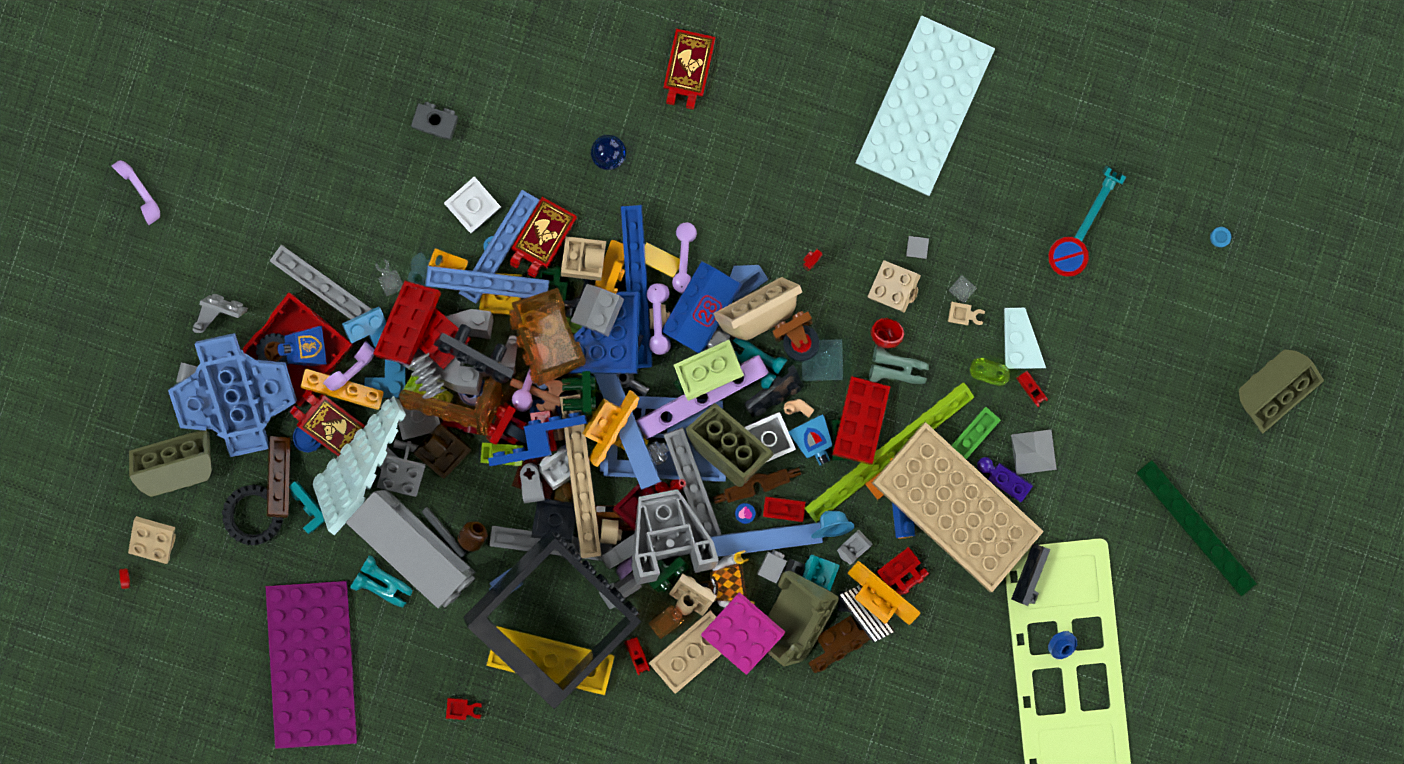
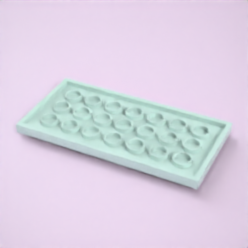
[855,16,995,196]

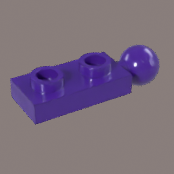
[977,457,1033,502]

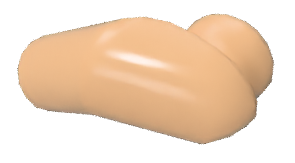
[784,399,815,418]

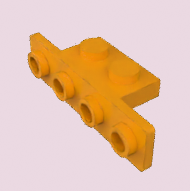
[594,240,625,294]
[301,369,384,410]
[582,390,639,467]
[848,561,920,625]

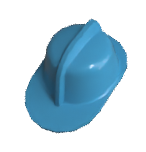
[811,511,854,539]

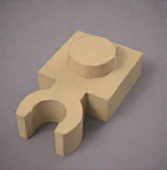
[948,302,985,326]

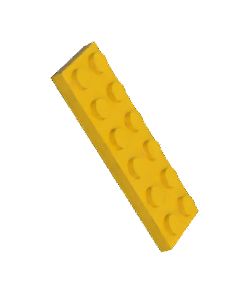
[486,626,615,695]

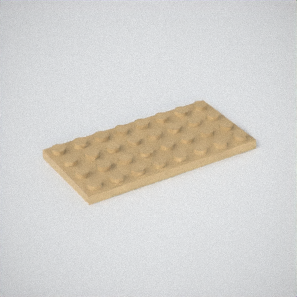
[872,422,1044,592]

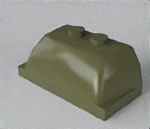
[1239,349,1324,434]
[686,403,773,487]
[129,429,212,497]

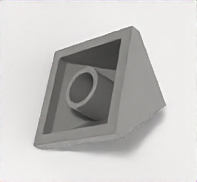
[1011,429,1057,474]

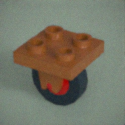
[772,311,820,362]

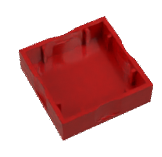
[242,293,354,407]

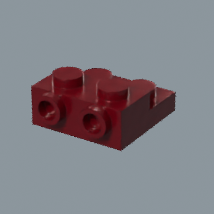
[613,484,656,531]

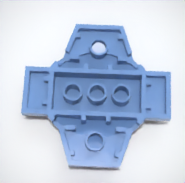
[168,333,297,457]

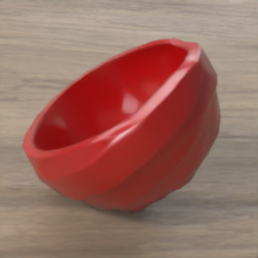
[871,318,904,348]

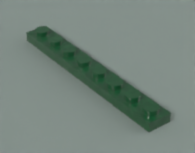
[1136,460,1257,597]

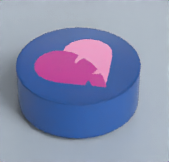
[735,503,756,524]

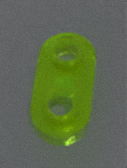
[970,358,1010,386]

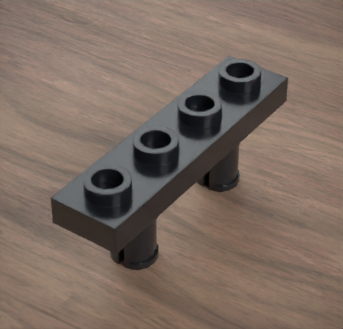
[433,324,514,383]

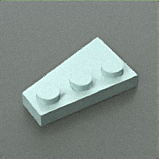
[1004,308,1046,369]

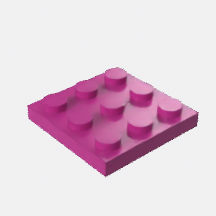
[701,592,785,675]

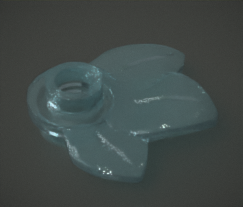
[408,252,442,289]

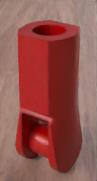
[1016,371,1048,407]
[625,637,650,675]

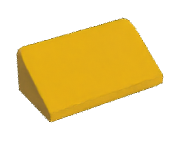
[645,243,680,278]

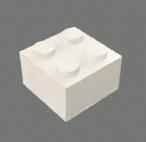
[744,412,796,462]

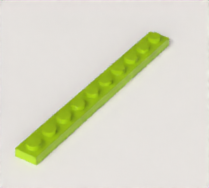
[805,382,974,523]

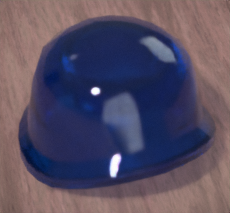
[591,135,626,170]

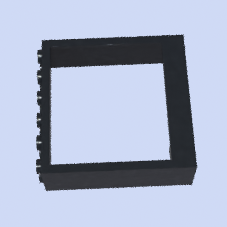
[463,530,641,709]

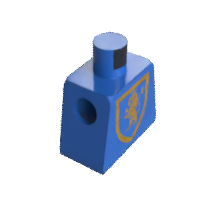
[278,326,327,367]

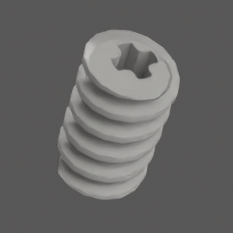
[407,353,447,399]

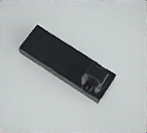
[1011,543,1050,606]

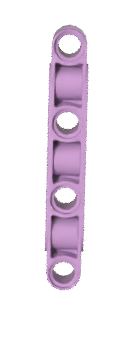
[636,355,769,439]

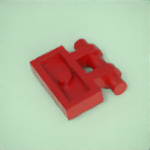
[876,547,929,596]

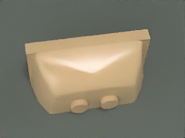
[714,277,802,340]

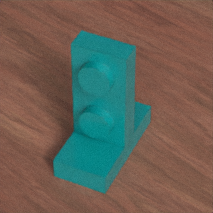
[289,481,325,534]

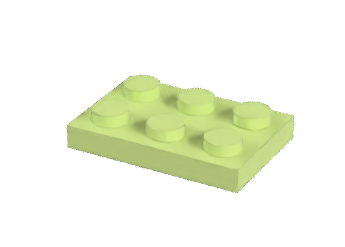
[674,340,744,401]

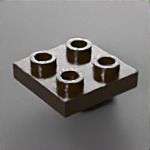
[413,422,471,479]

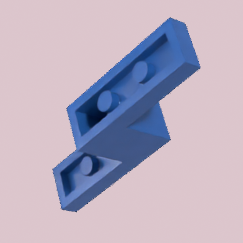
[488,412,588,466]

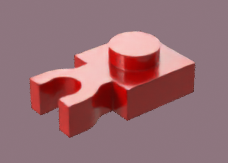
[446,697,482,720]

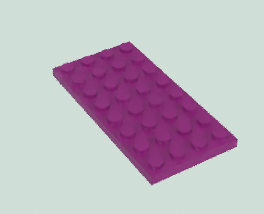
[265,581,357,749]

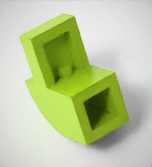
[481,442,523,466]

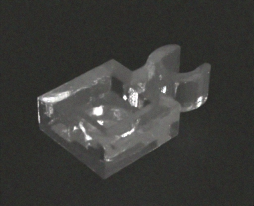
[375,259,403,297]

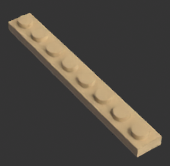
[560,394,602,558]

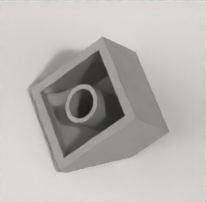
[571,284,624,337]

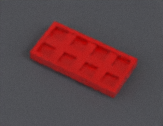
[373,281,441,366]
[418,308,470,369]
[832,376,890,465]

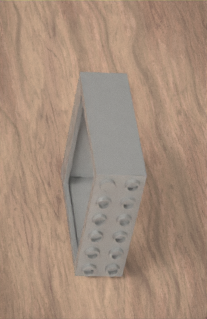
[346,490,476,608]

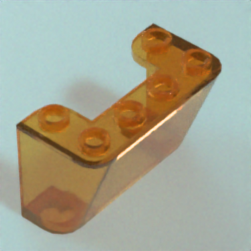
[509,288,586,387]

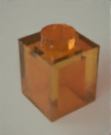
[648,605,684,639]

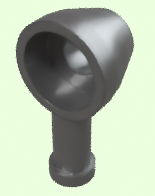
[617,374,650,396]

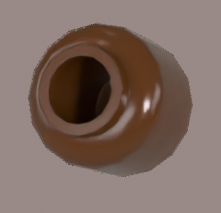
[458,521,488,552]

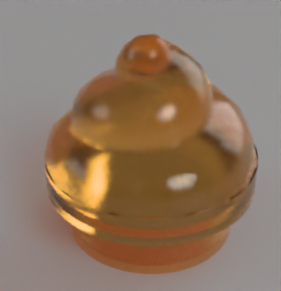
[554,482,573,502]

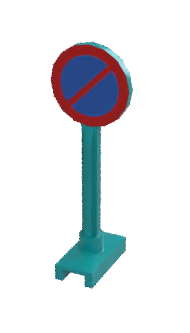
[1048,165,1126,277]

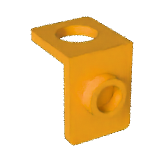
[428,248,468,270]

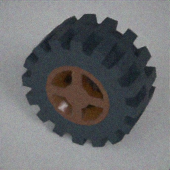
[256,333,289,366]

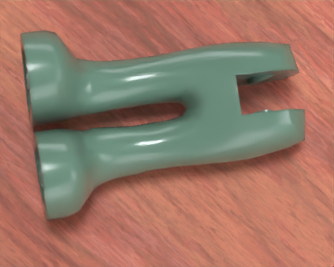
[868,345,929,384]

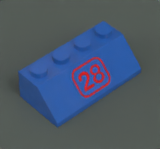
[662,261,742,353]

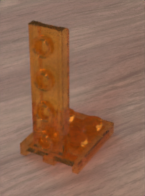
[399,376,503,436]

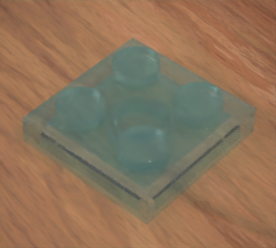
[802,340,843,381]

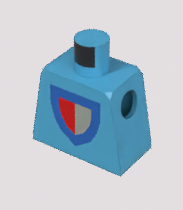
[788,414,833,465]

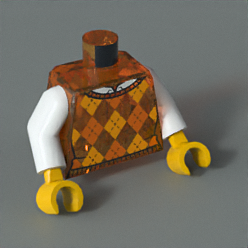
[699,550,755,608]

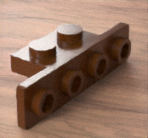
[808,616,871,673]

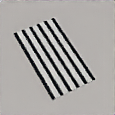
[839,585,895,643]

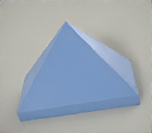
[730,265,768,301]

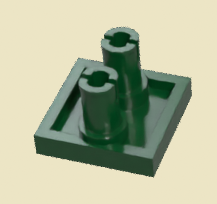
[562,371,596,417]
[649,557,690,593]

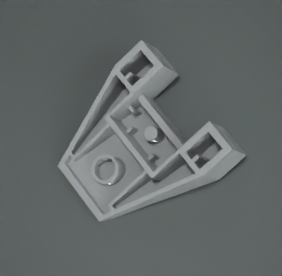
[403,309,494,396]
[631,489,719,585]

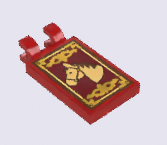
[663,29,716,110]
[510,197,577,279]
[289,390,366,457]

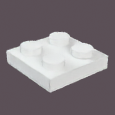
[444,177,501,234]

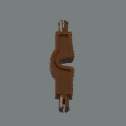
[713,467,801,504]

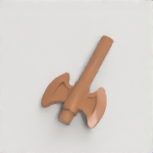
[510,378,567,417]

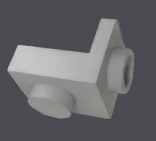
[837,530,872,565]

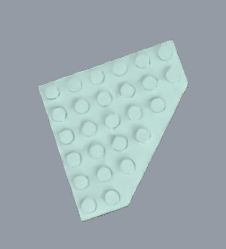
[312,396,406,535]

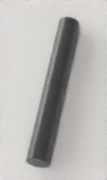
[421,507,467,558]

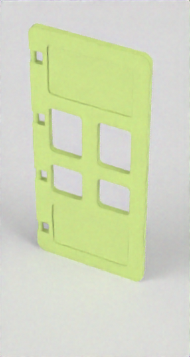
[1005,538,1131,764]

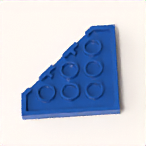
[556,292,640,374]

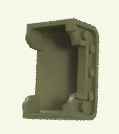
[767,571,839,667]

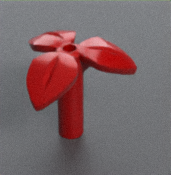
[655,479,686,493]

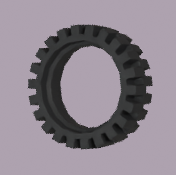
[222,485,284,545]

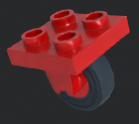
[485,402,527,445]

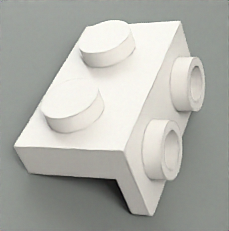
[539,445,570,490]

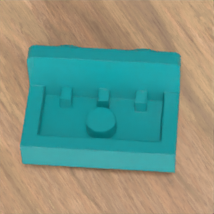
[802,555,840,591]

